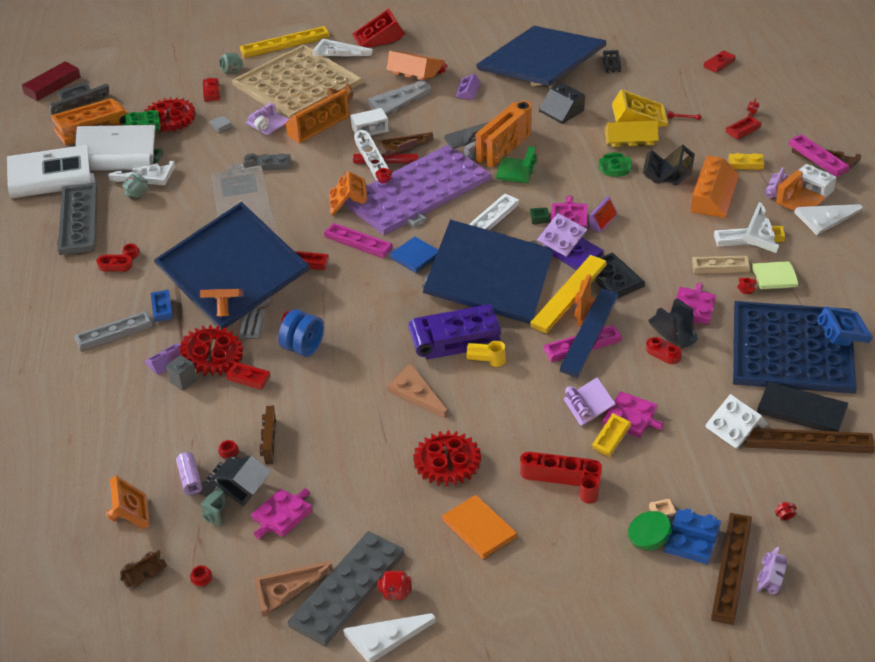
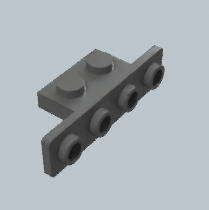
[50,82,109,115]
[444,122,489,149]

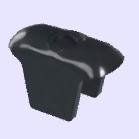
[648,298,698,347]

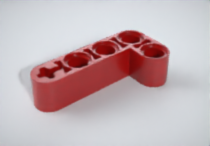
[520,452,602,504]

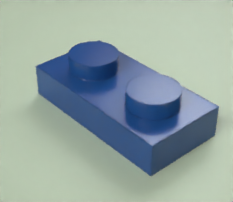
[151,290,173,322]

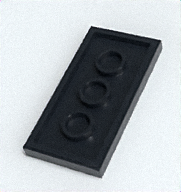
[757,382,848,432]

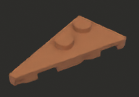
[387,364,447,418]
[254,560,333,617]

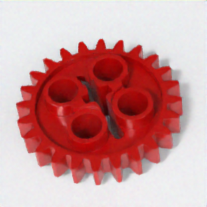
[144,97,196,133]
[180,325,243,377]
[413,430,481,487]

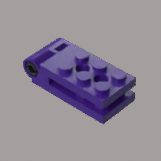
[408,304,501,360]

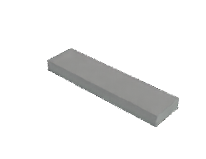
[74,311,153,351]

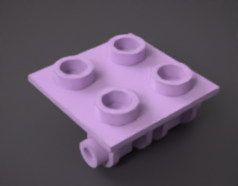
[246,103,289,135]
[537,213,587,257]
[564,377,616,426]

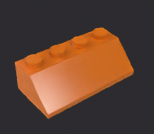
[286,89,349,144]
[691,155,739,218]

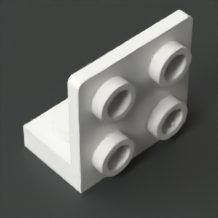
[705,394,768,449]

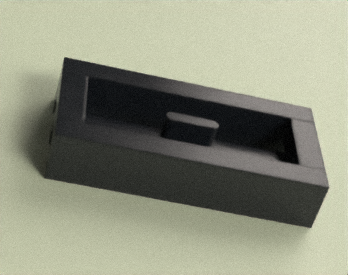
[603,50,621,73]

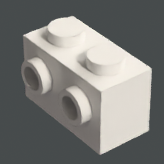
[351,108,389,138]
[799,164,836,198]

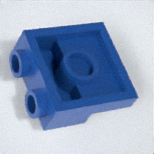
[818,306,873,346]
[665,509,721,565]

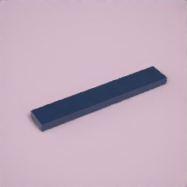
[560,288,619,378]

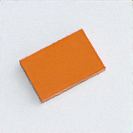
[442,495,517,559]

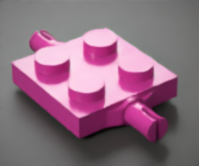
[551,195,587,229]
[676,283,717,325]
[603,391,664,438]
[251,488,313,539]

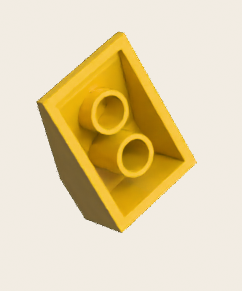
[612,89,668,127]

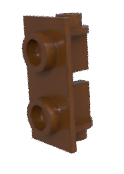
[120,550,167,588]

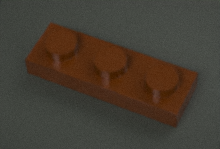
[259,405,276,464]

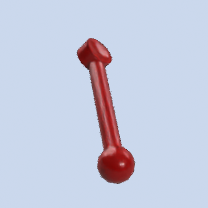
[667,111,702,120]

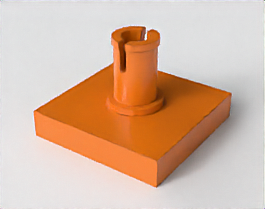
[200,289,244,316]
[106,475,150,530]

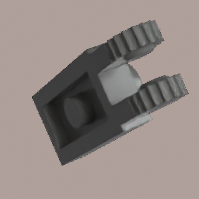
[243,153,291,170]

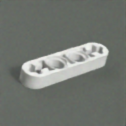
[354,130,388,180]

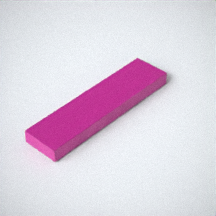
[788,134,850,177]
[324,223,393,258]
[543,325,622,362]

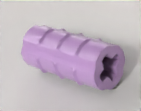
[176,452,202,495]

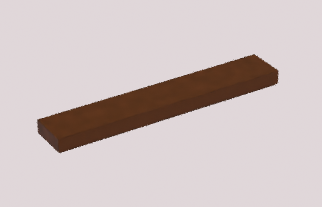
[745,428,875,453]
[711,513,752,625]

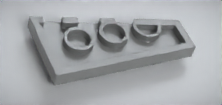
[368,80,431,116]

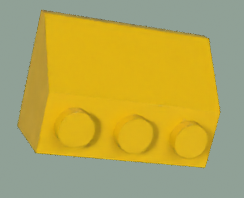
[605,120,659,148]

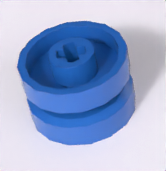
[278,309,325,357]

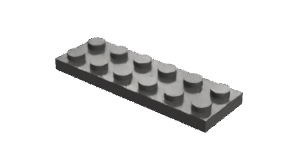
[58,183,97,255]
[288,531,404,647]

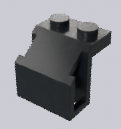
[643,144,695,186]
[201,455,271,507]

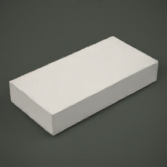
[714,228,749,247]

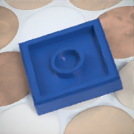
[390,237,438,273]

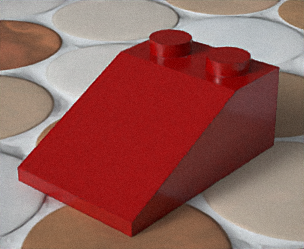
[352,8,405,48]

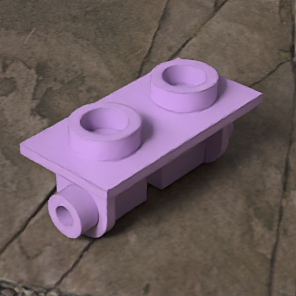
[765,168,788,198]
[757,546,788,594]

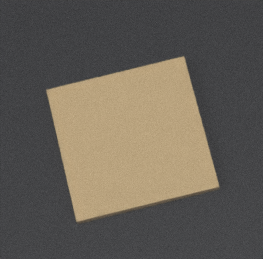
[232,44,363,119]

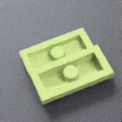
[752,261,798,289]

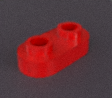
[96,254,133,272]
[646,337,682,364]

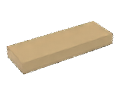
[692,256,750,274]

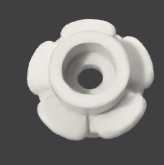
[254,116,269,131]

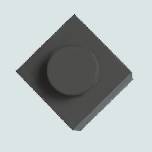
[166,355,197,391]

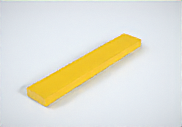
[240,26,330,58]
[530,255,606,334]

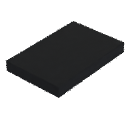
[594,252,645,298]

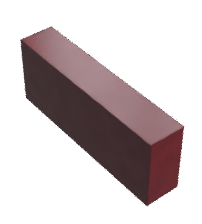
[21,61,81,101]

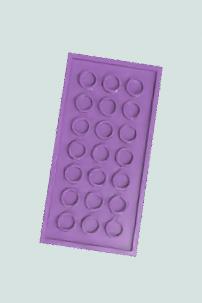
[344,145,491,235]

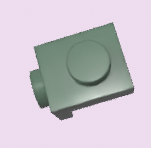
[200,488,227,527]

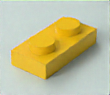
[728,153,764,170]

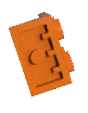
[776,170,825,211]
[329,171,367,216]
[574,274,596,327]

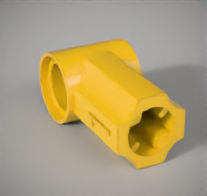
[466,341,506,367]

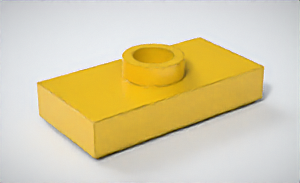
[592,413,631,457]

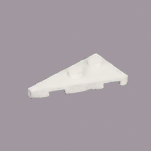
[312,39,373,56]
[108,161,175,185]
[743,202,779,253]
[794,204,863,236]
[344,613,436,662]

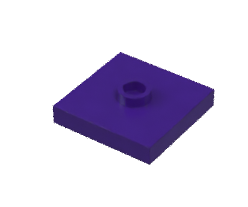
[552,237,604,270]

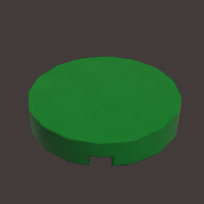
[598,152,632,177]
[628,511,672,551]

